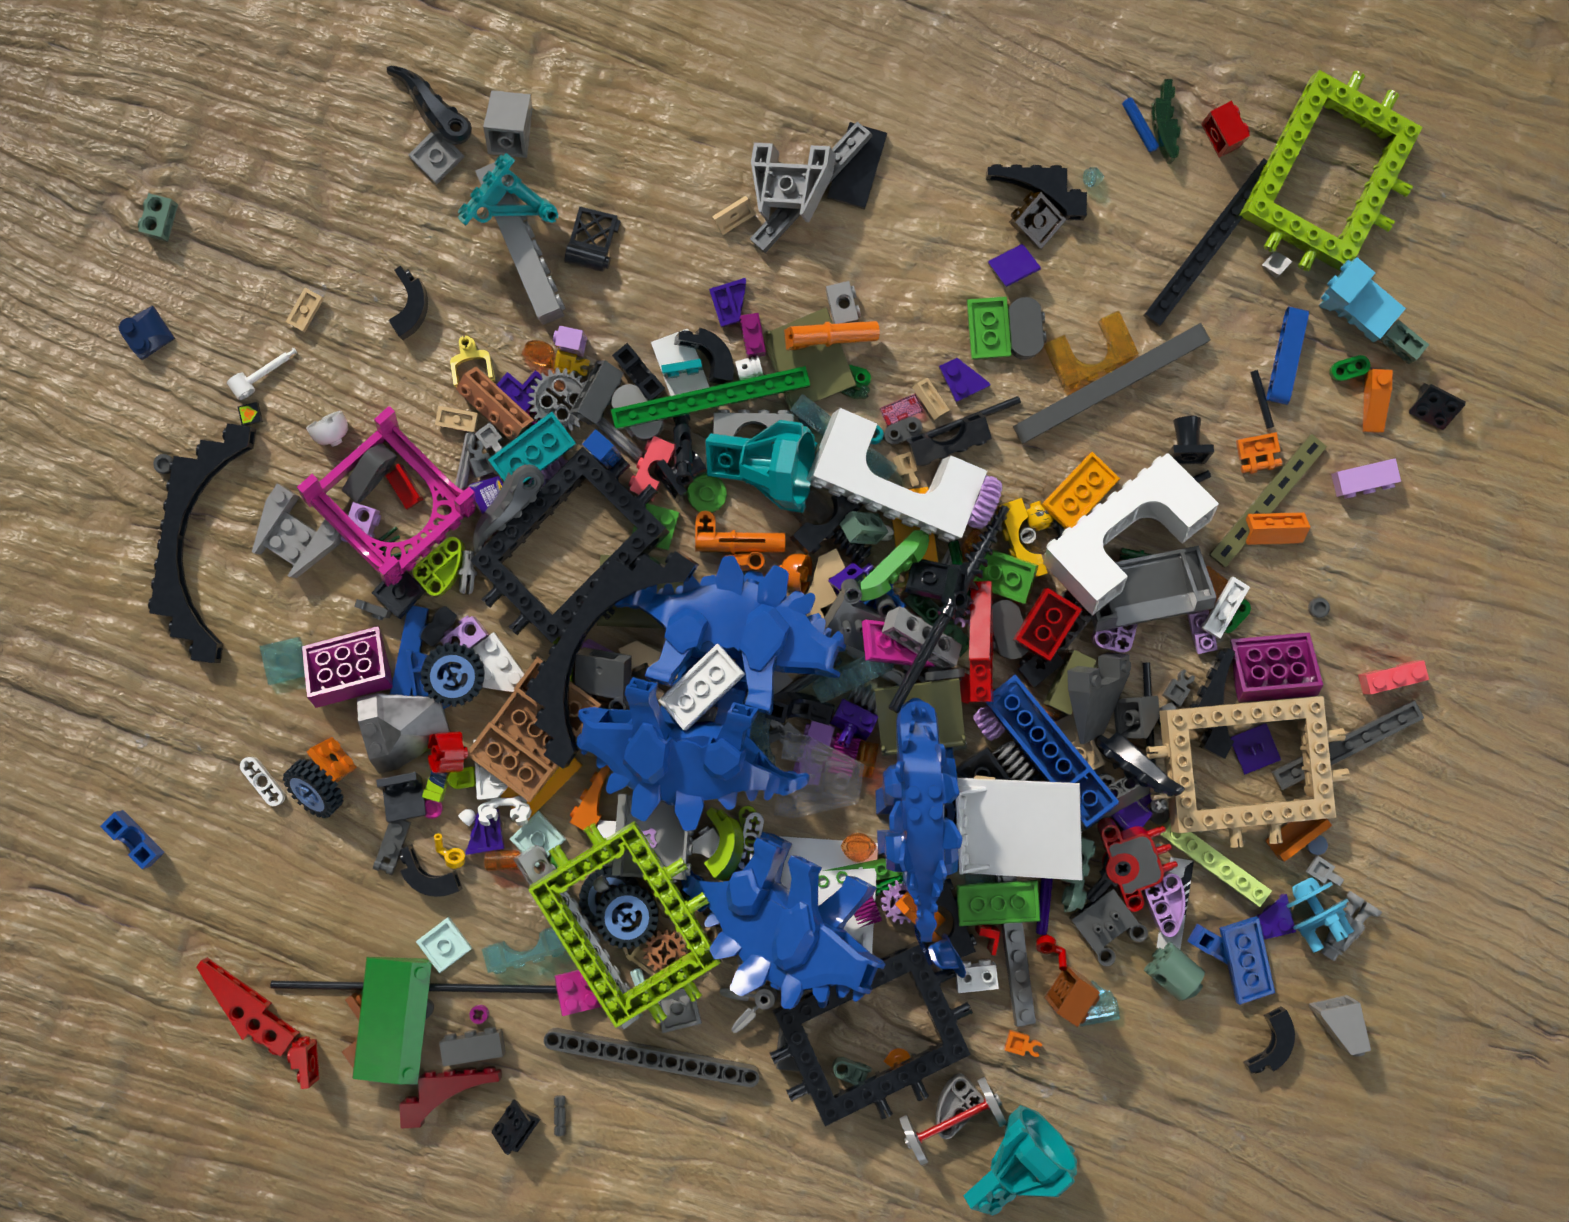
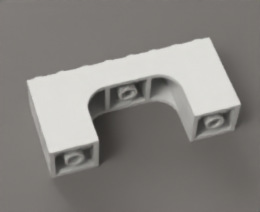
[806,408,987,542]
[1043,453,1219,615]

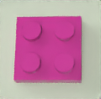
[554,970,602,1016]

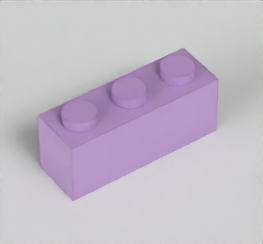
[1331,458,1401,499]

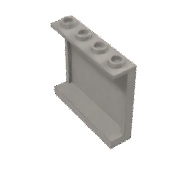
[612,794,694,880]

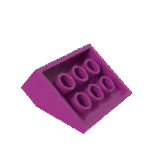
[302,626,393,708]
[1230,632,1323,703]

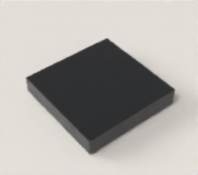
[905,559,950,600]
[372,570,426,619]

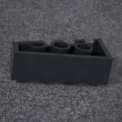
[956,745,1012,780]

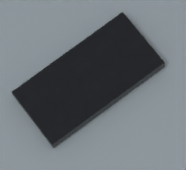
[827,122,887,210]

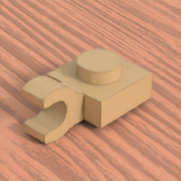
[893,452,919,489]

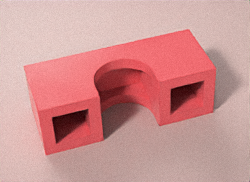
[628,436,675,502]
[1358,660,1429,694]

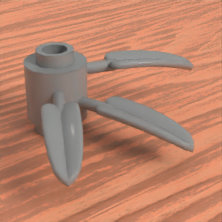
[720,956,778,1033]

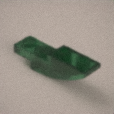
[1151,79,1181,164]
[904,593,970,657]

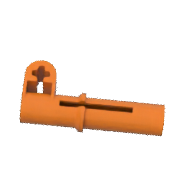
[784,321,880,351]
[695,511,785,554]

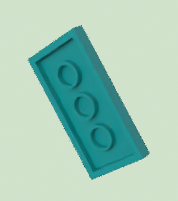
[488,412,577,484]

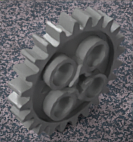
[528,368,586,431]

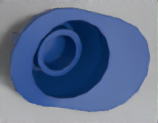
[928,933,966,978]

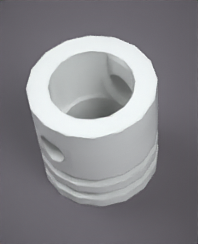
[735,355,763,380]

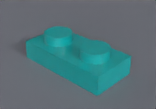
[661,359,703,378]

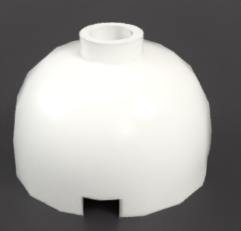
[306,411,348,447]

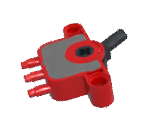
[1086,818,1178,912]

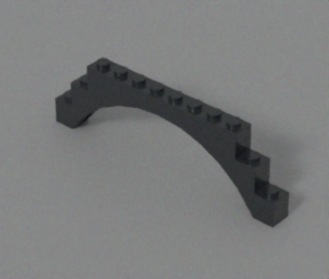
[148,423,256,663]
[525,551,699,769]

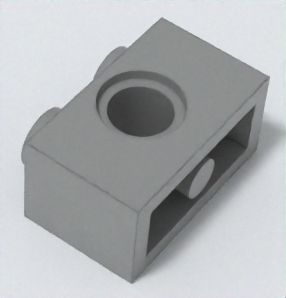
[826,281,861,324]

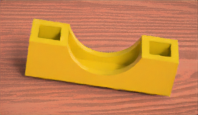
[995,498,1048,577]

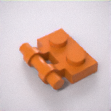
[1236,432,1282,474]

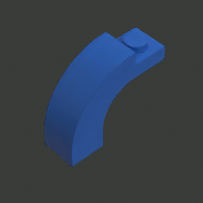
[1187,923,1228,965]

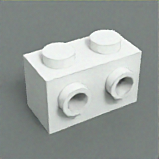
[955,959,999,993]

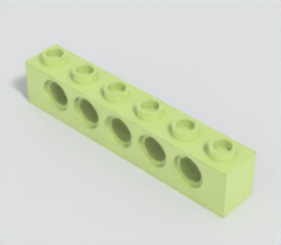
[1160,818,1272,907]

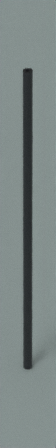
[270,980,557,994]

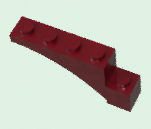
[399,1066,502,1129]

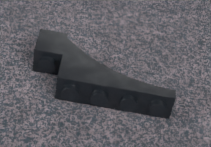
[986,164,1087,221]
[1189,648,1236,759]

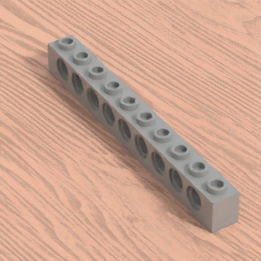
[513,845,643,1030]

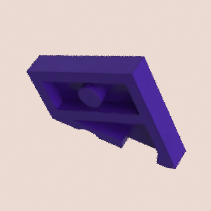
[709,278,746,328]
[939,358,990,403]
[465,809,505,855]
[1256,893,1296,940]

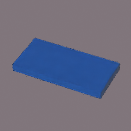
[1219,916,1275,1005]

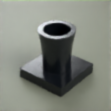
[1168,416,1214,464]
[654,450,708,503]

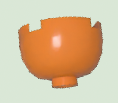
[779,554,812,594]

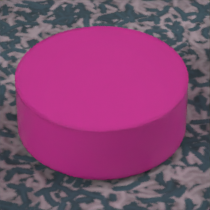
[425,799,443,819]

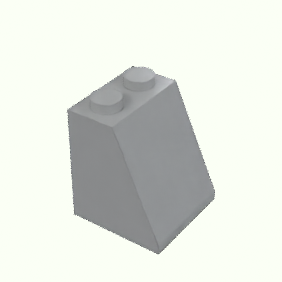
[483,90,532,158]
[1308,995,1371,1057]

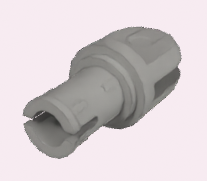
[457,551,477,595]

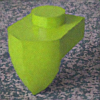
[446,766,476,789]

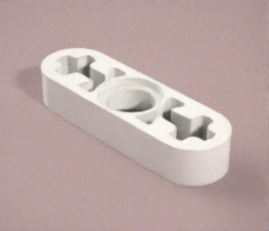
[240,757,285,806]
[738,812,764,870]

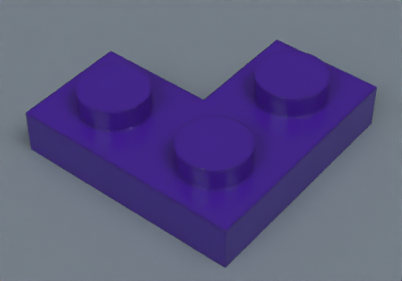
[496,370,548,412]

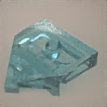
[1080,980,1120,1027]

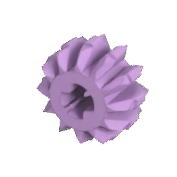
[973,706,1005,741]

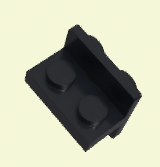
[1409,383,1466,430]
[492,1100,541,1155]

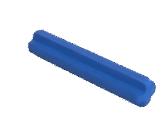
[1122,97,1159,152]

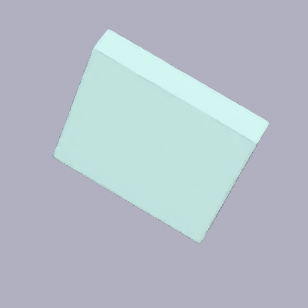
[510,811,566,867]
[416,917,472,973]

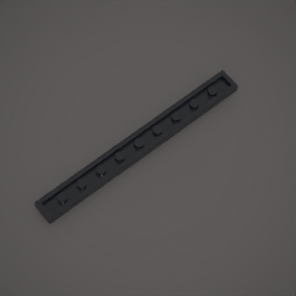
[1143,158,1268,327]

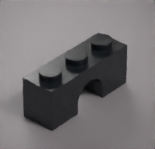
[612,343,667,401]

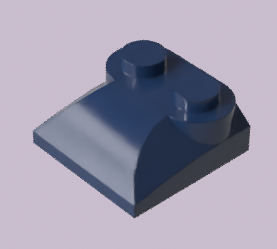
[118,305,175,360]

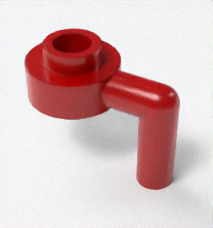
[1036,934,1067,971]

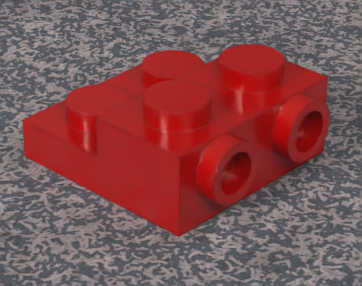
[287,1036,320,1089]

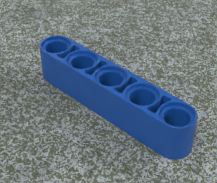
[1267,306,1309,405]

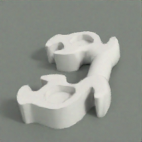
[478,796,532,826]

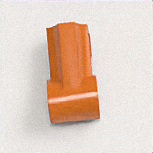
[725,552,765,571]

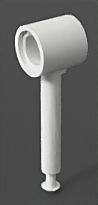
[227,348,297,400]

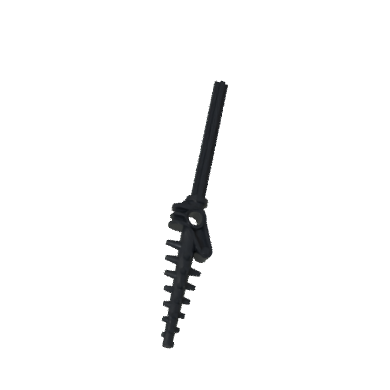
[888,505,1009,713]

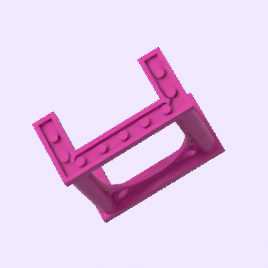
[297,406,476,587]

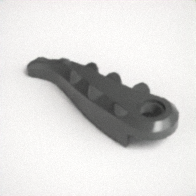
[473,464,544,554]

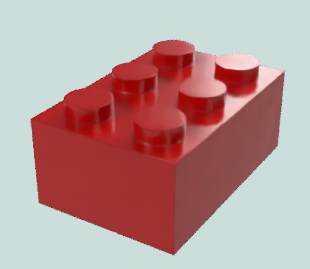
[1013,588,1082,661]

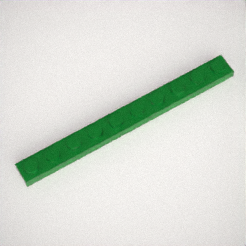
[611,366,810,430]

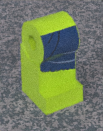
[422,770,448,802]

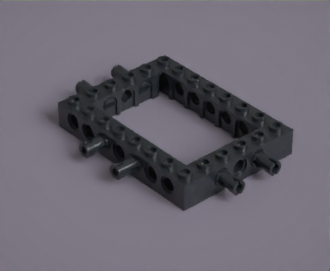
[470,447,670,645]
[770,941,973,1126]

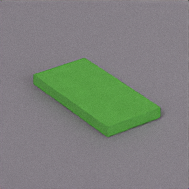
[956,880,1040,926]

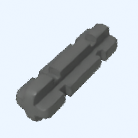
[554,1095,566,1136]

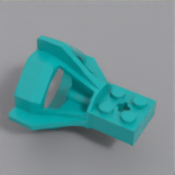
[705,420,818,512]
[963,1105,1077,1216]

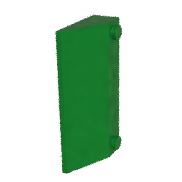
[352,957,432,1084]

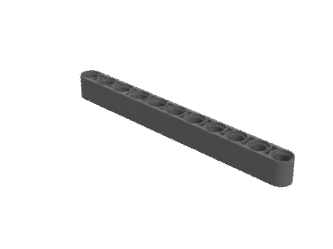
[1013,323,1211,444]
[544,1028,760,1087]

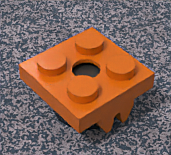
[307,737,357,782]

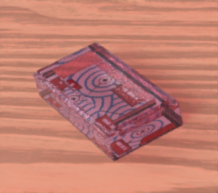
[879,393,924,427]

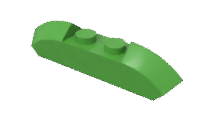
[860,530,929,601]

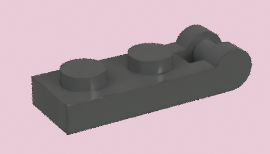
[373,820,411,876]

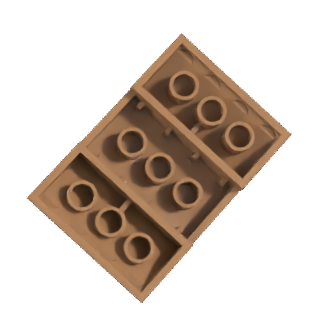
[468,657,602,802]

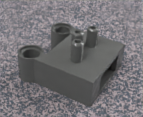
[824,579,896,652]
[575,647,632,710]
[1069,887,1148,966]

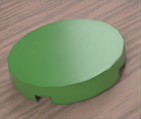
[687,474,727,513]

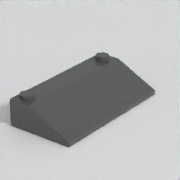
[1090,546,1217,632]

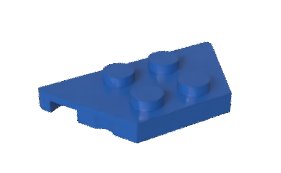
[406,649,454,709]

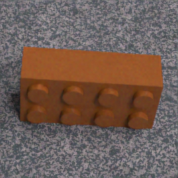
[1045,965,1100,1027]

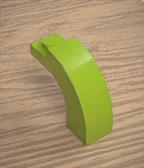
[704,807,744,882]

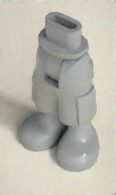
[1321,891,1382,961]

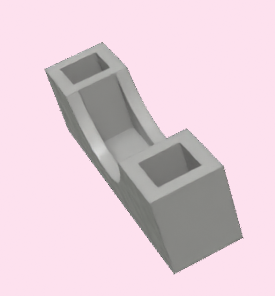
[713,409,793,437]

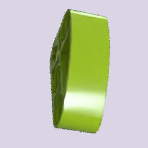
[413,537,465,597]

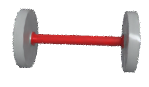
[899,1077,1007,1166]

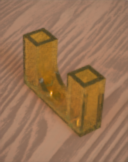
[1044,311,1139,390]

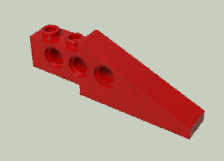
[969,581,993,702]
[196,957,300,1057]

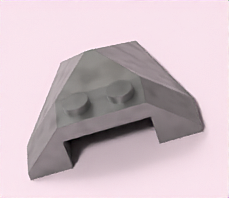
[357,693,450,774]

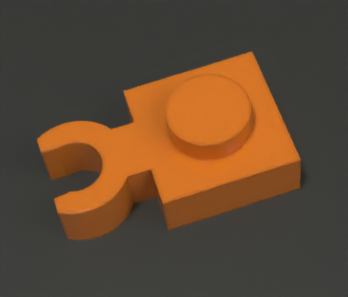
[1004,1029,1042,1057]

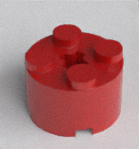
[427,731,468,773]

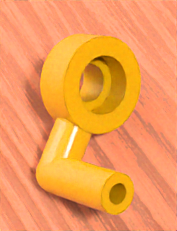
[434,833,465,869]

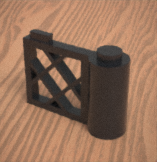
[564,206,621,272]

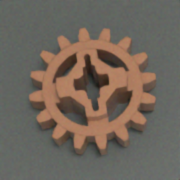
[643,928,687,971]

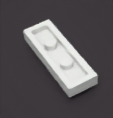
[1202,577,1250,639]

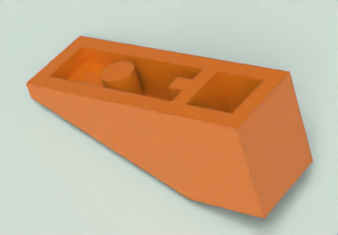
[1363,369,1393,433]

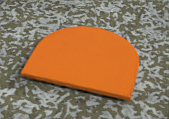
[883,1048,910,1067]

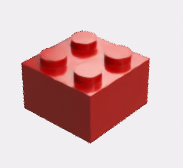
[1201,100,1250,158]

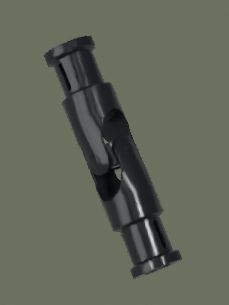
[673,414,694,485]

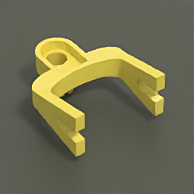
[450,336,496,387]

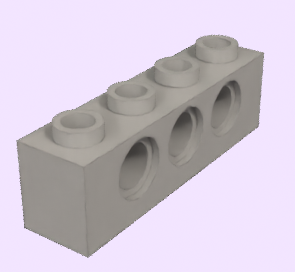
[882,606,962,670]

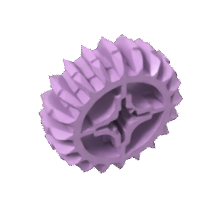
[967,475,1002,529]

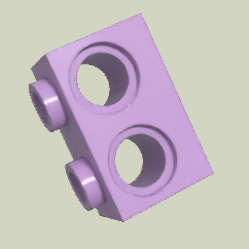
[553,326,587,357]
[341,502,381,542]
[440,615,489,649]

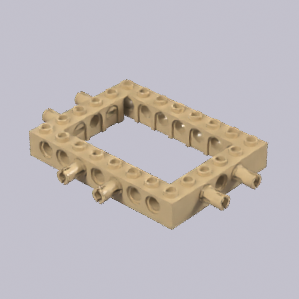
[1146,696,1350,848]

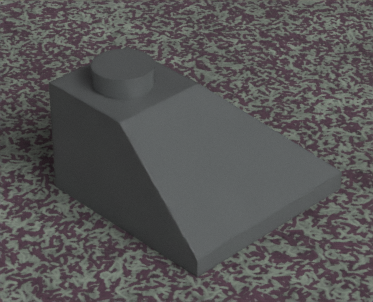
[1114,696,1160,738]

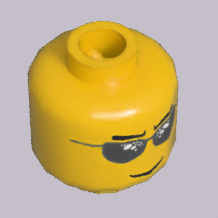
[1026,500,1054,531]

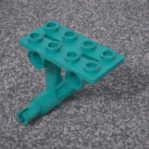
[458,153,559,226]

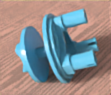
[1286,878,1354,953]

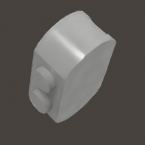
[612,384,664,441]

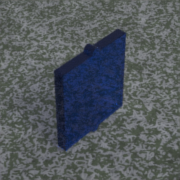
[914,925,933,965]

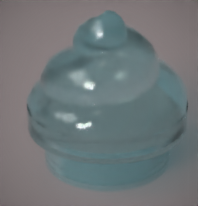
[1083,167,1104,187]

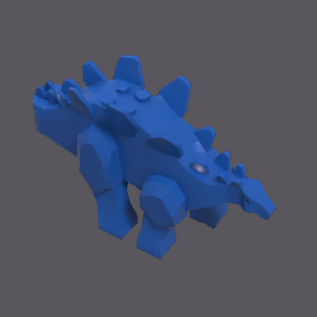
[615,555,846,715]
[576,667,810,831]
[875,698,962,942]
[681,832,885,1009]

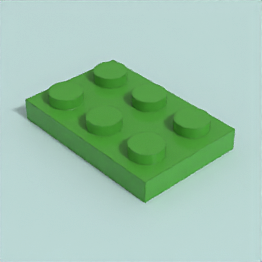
[967,297,1011,360]
[973,549,1039,604]

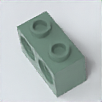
[138,193,178,242]
[1379,319,1429,364]
[840,511,888,544]

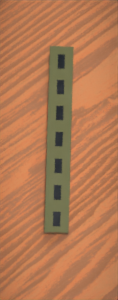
[1209,434,1327,568]

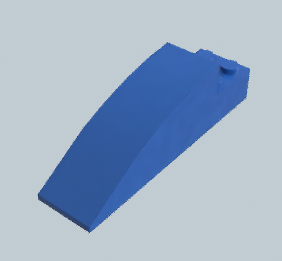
[986,674,1119,829]

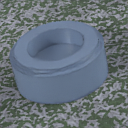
[1306,835,1328,855]

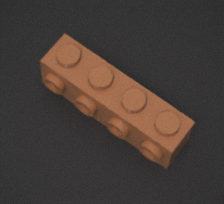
[456,367,534,441]

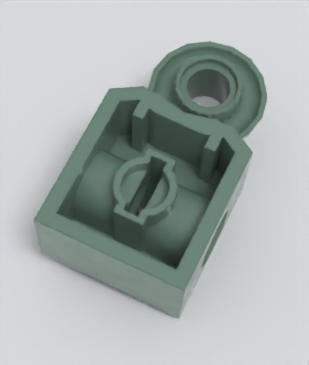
[1060,836,1096,912]

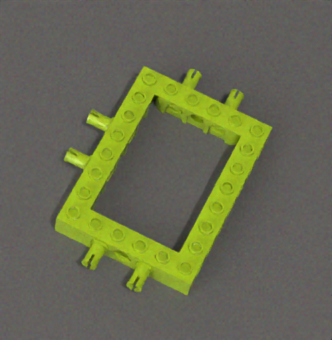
[1239,70,1423,272]
[528,821,721,1028]

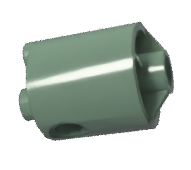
[1144,942,1205,1001]

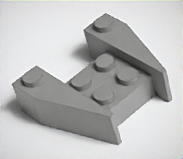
[751,143,836,223]
[252,484,342,578]

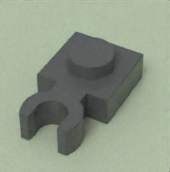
[466,440,495,478]
[354,599,392,620]
[1162,669,1195,707]

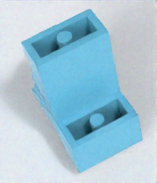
[1319,257,1406,343]

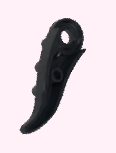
[387,66,472,145]
[1096,732,1185,796]

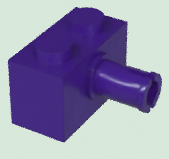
[830,699,878,748]

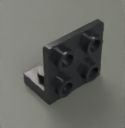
[376,772,426,823]

